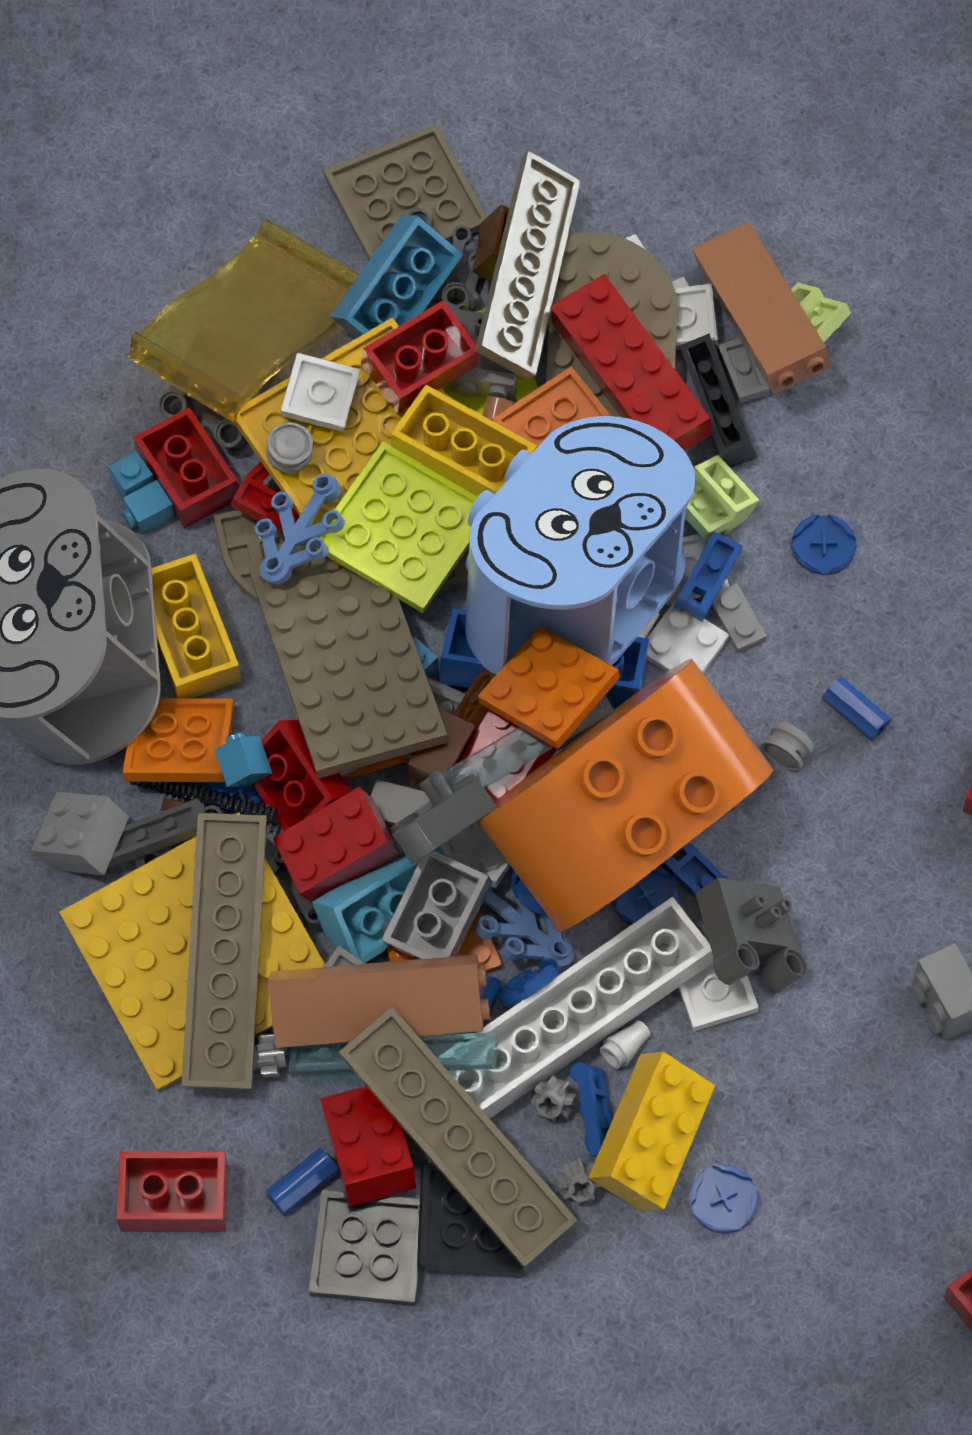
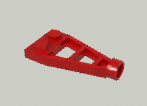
[230,461,298,535]

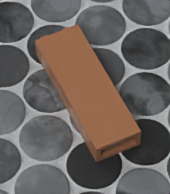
[692,221,832,395]
[268,955,490,1048]

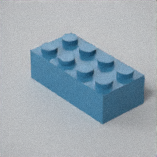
[330,214,463,338]

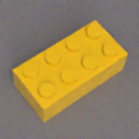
[391,385,537,496]
[151,553,242,698]
[588,1051,716,1211]

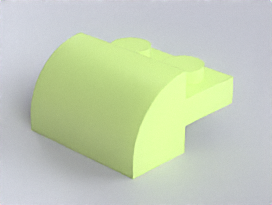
[791,282,851,342]
[685,455,759,540]

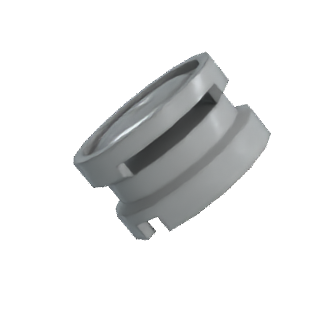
[266,422,313,474]
[761,722,814,772]

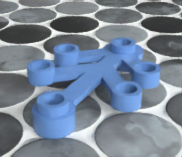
[255,474,345,585]
[475,886,574,969]

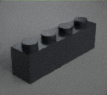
[680,334,758,468]

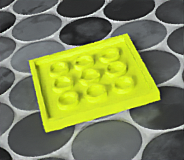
[315,441,478,613]

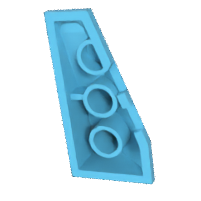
[312,845,445,963]

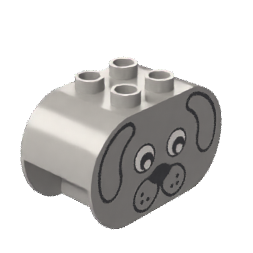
[0,469,161,765]

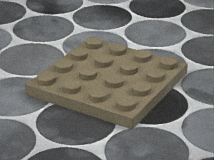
[323,124,487,260]

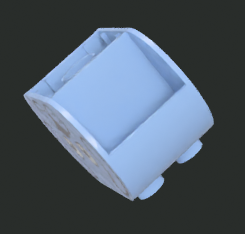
[466,416,695,674]

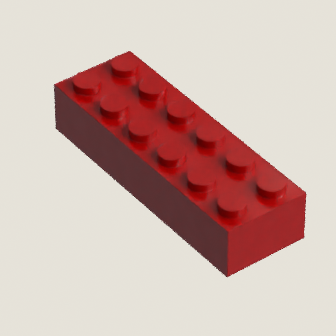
[550,274,711,451]

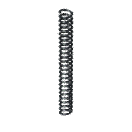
[130,782,280,826]

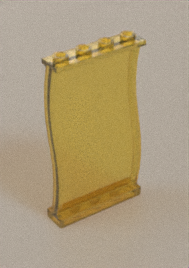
[128,219,359,422]

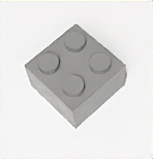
[31,792,129,875]
[911,943,972,1041]

